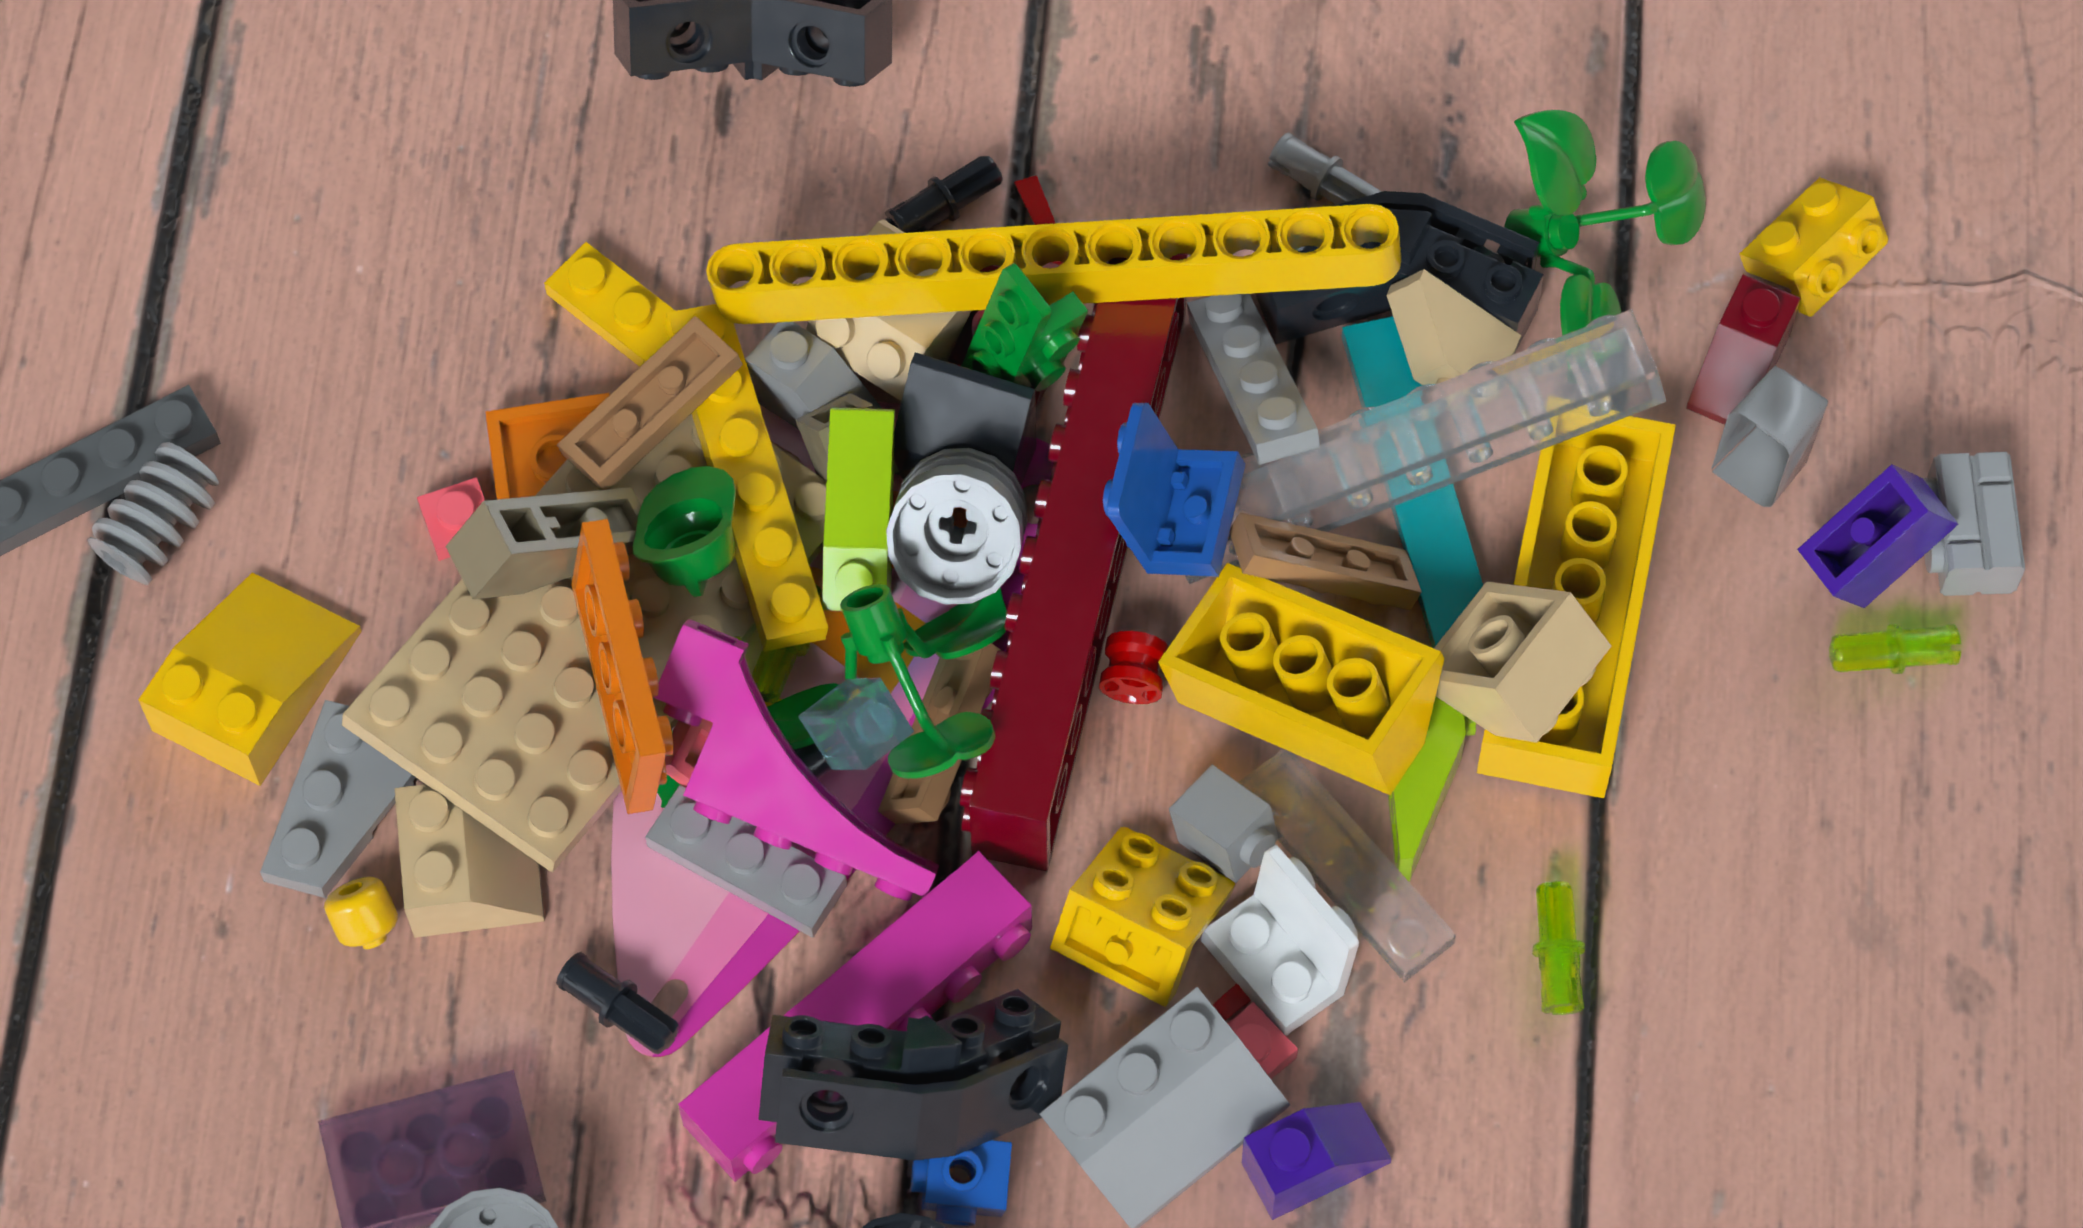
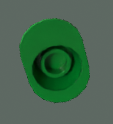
[633,466,736,597]

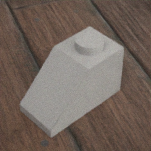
[745,321,882,430]

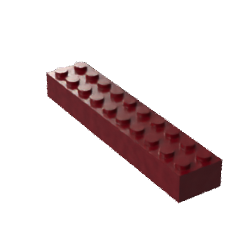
[960,253,1188,872]

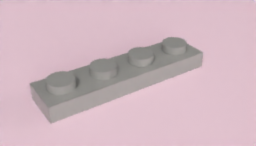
[1187,294,1320,465]

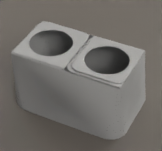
[1711,366,1828,507]

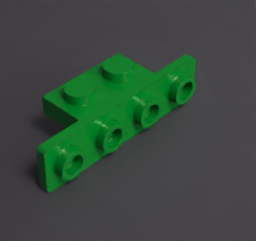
[961,263,1088,391]

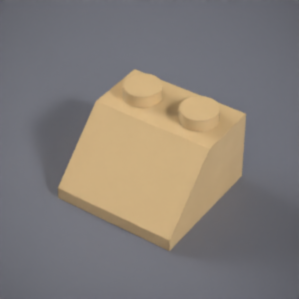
[805,219,971,401]
[1434,582,1611,743]
[394,784,545,938]

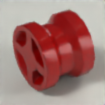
[1099,631,1169,704]

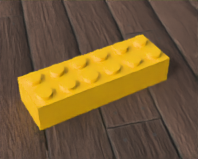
[1476,401,1676,798]

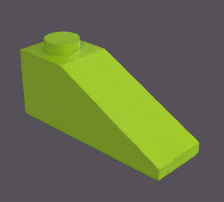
[822,407,895,611]
[1388,697,1476,884]

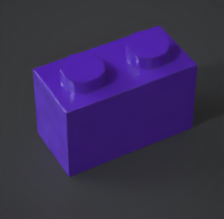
[1797,464,1959,608]

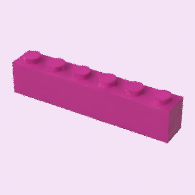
[678,851,1032,1182]

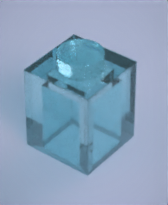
[798,678,914,770]

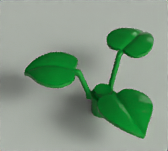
[1504,110,1706,389]
[767,584,1007,779]

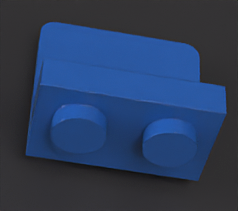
[1103,403,1246,577]

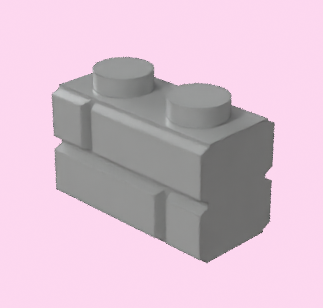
[1923,452,2025,596]

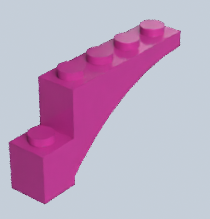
[653,619,939,901]

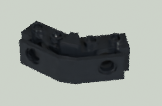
[613,0,892,87]
[1255,191,1544,359]
[758,989,1068,1161]

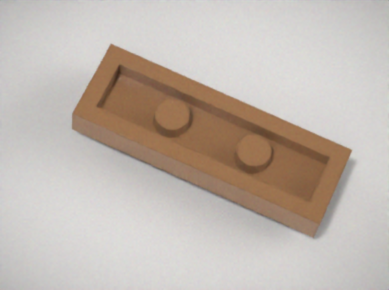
[557,316,743,490]
[1229,512,1422,610]
[878,643,1000,824]

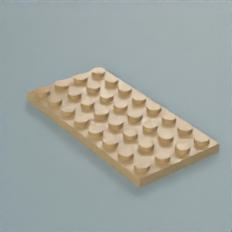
[342,414,826,873]

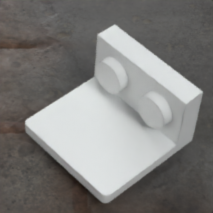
[1200,844,1359,1036]

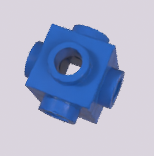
[910,1140,1012,1226]

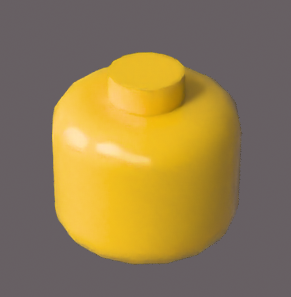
[324,877,398,949]

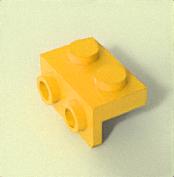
[1739,177,1888,317]

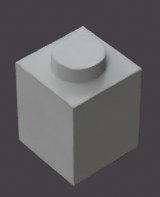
[1169,764,1279,883]

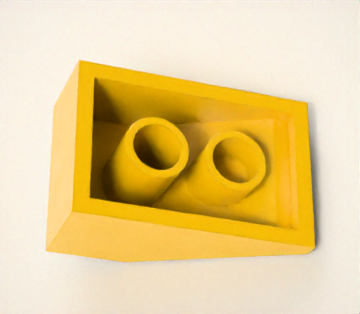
[138,572,362,786]

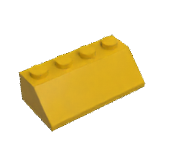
[1158,563,1444,795]

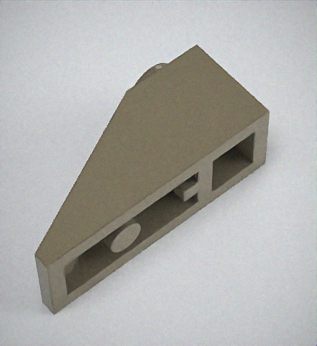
[446,487,641,599]

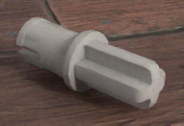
[1268,132,1382,205]

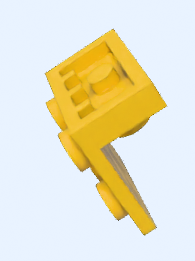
[1050,827,1235,1007]

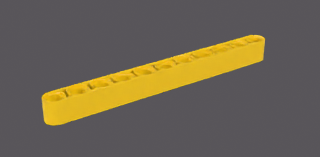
[706,204,1401,324]

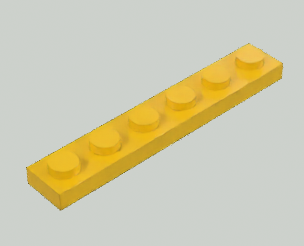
[665,304,829,652]

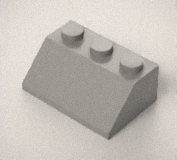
[1040,987,1291,1228]

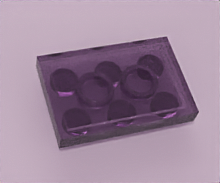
[318,1070,546,1228]

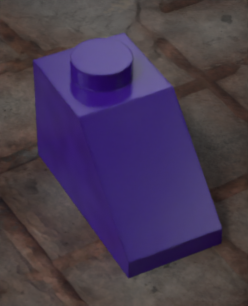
[1241,1102,1392,1220]

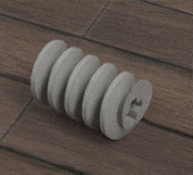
[87,442,219,586]

